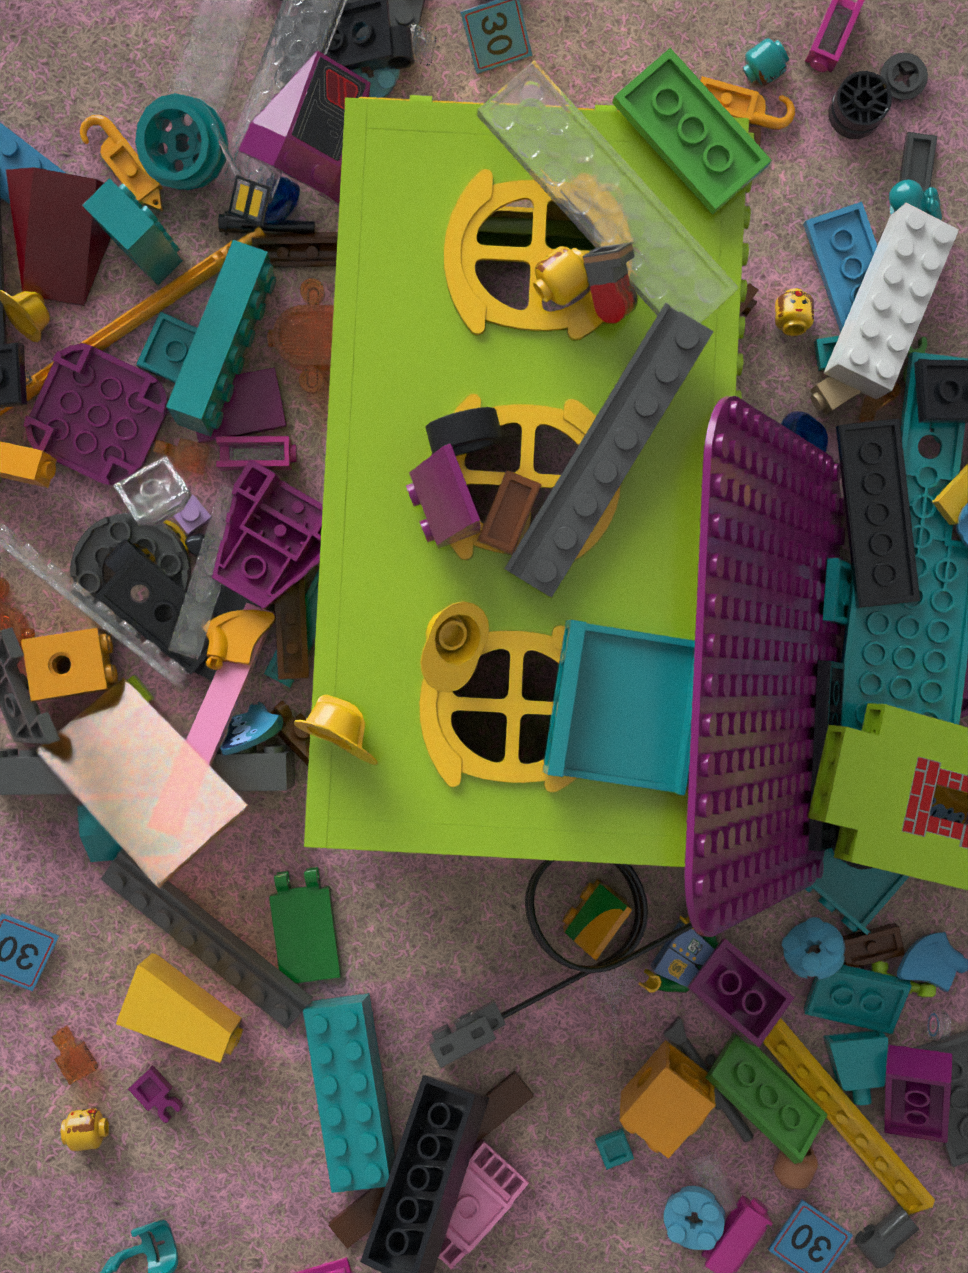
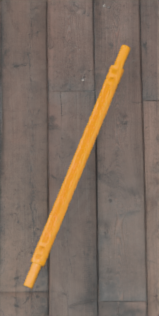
[0,226,265,416]

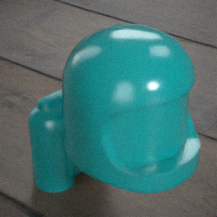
[889,180,943,220]

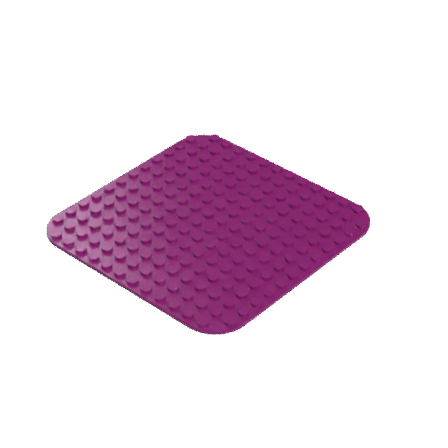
[685,396,846,937]

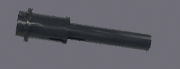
[218,211,315,236]

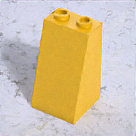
[116,953,244,1063]

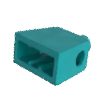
[823,1030,888,1105]

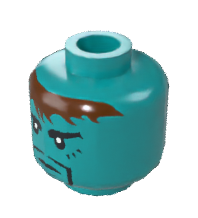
[742,38,789,86]

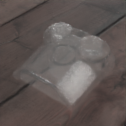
[113,455,192,526]

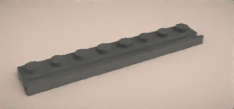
[504,302,714,598]
[101,846,313,1029]

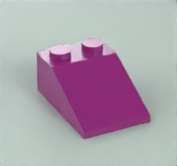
[406,443,481,549]
[687,938,794,1047]
[884,1044,952,1143]

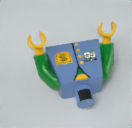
[638,915,719,993]

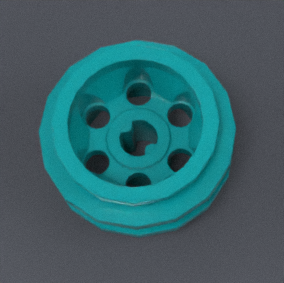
[135,93,229,190]

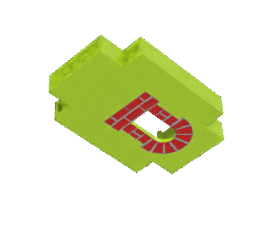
[808,703,968,890]

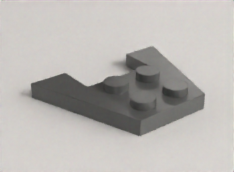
[0,627,60,744]

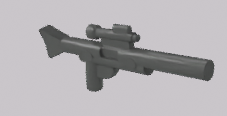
[663,1016,754,1142]

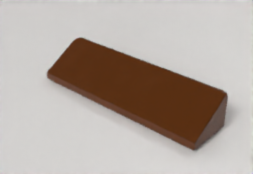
[252,232,338,268]

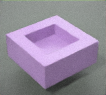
[169,494,212,537]

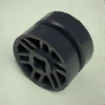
[828,71,892,139]

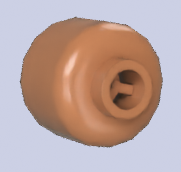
[773,1147,818,1190]

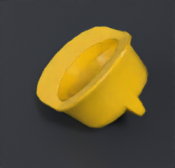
[0,290,50,342]
[420,601,489,693]
[294,695,378,765]

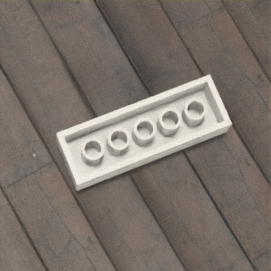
[824,203,959,399]

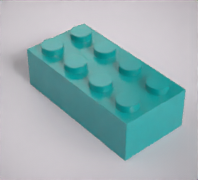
[82,178,183,285]

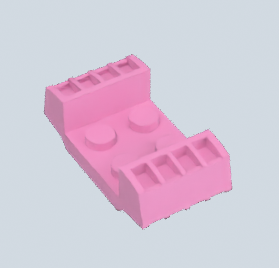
[438,1139,529,1269]

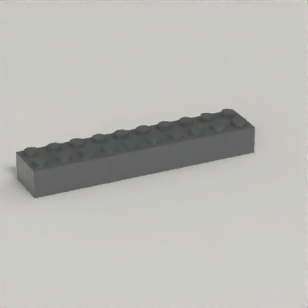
[0,744,295,795]

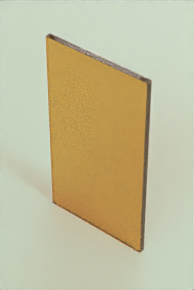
[36,677,249,888]

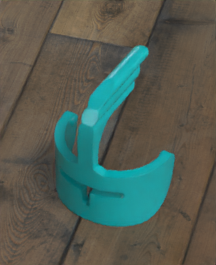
[100,1220,178,1273]

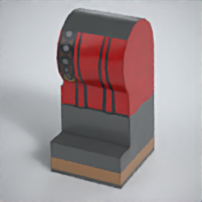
[583,242,638,324]

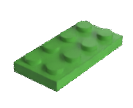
[612,48,772,215]
[705,1033,828,1164]

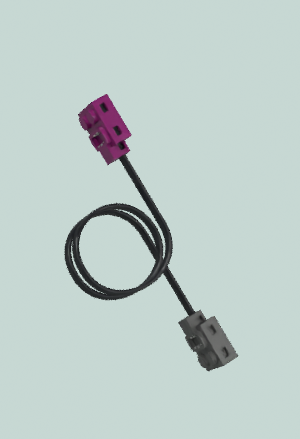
[429,860,693,1068]

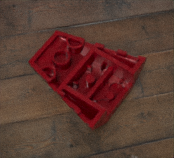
[6,167,111,306]

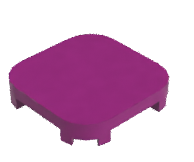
[23,343,169,485]

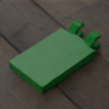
[269,867,341,983]

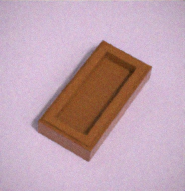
[477,470,542,556]

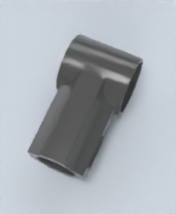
[854,1206,919,1268]

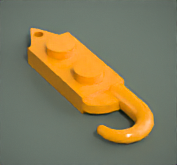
[700,76,795,130]
[80,114,163,212]

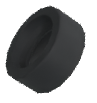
[425,407,503,456]

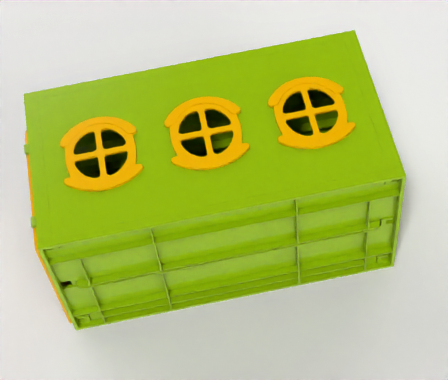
[304,95,754,867]

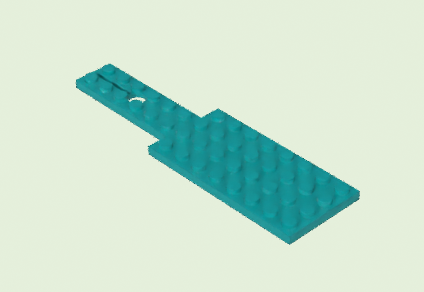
[841,352,968,731]

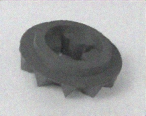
[880,53,928,102]

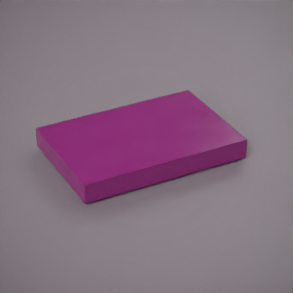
[196,367,287,444]

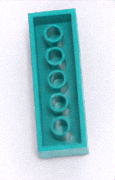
[166,240,276,437]
[303,993,396,1193]

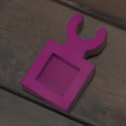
[128,1065,183,1123]

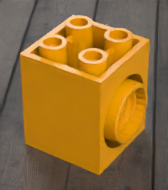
[21,628,118,701]
[619,1040,716,1159]

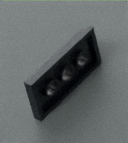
[275,0,414,85]
[95,538,217,675]

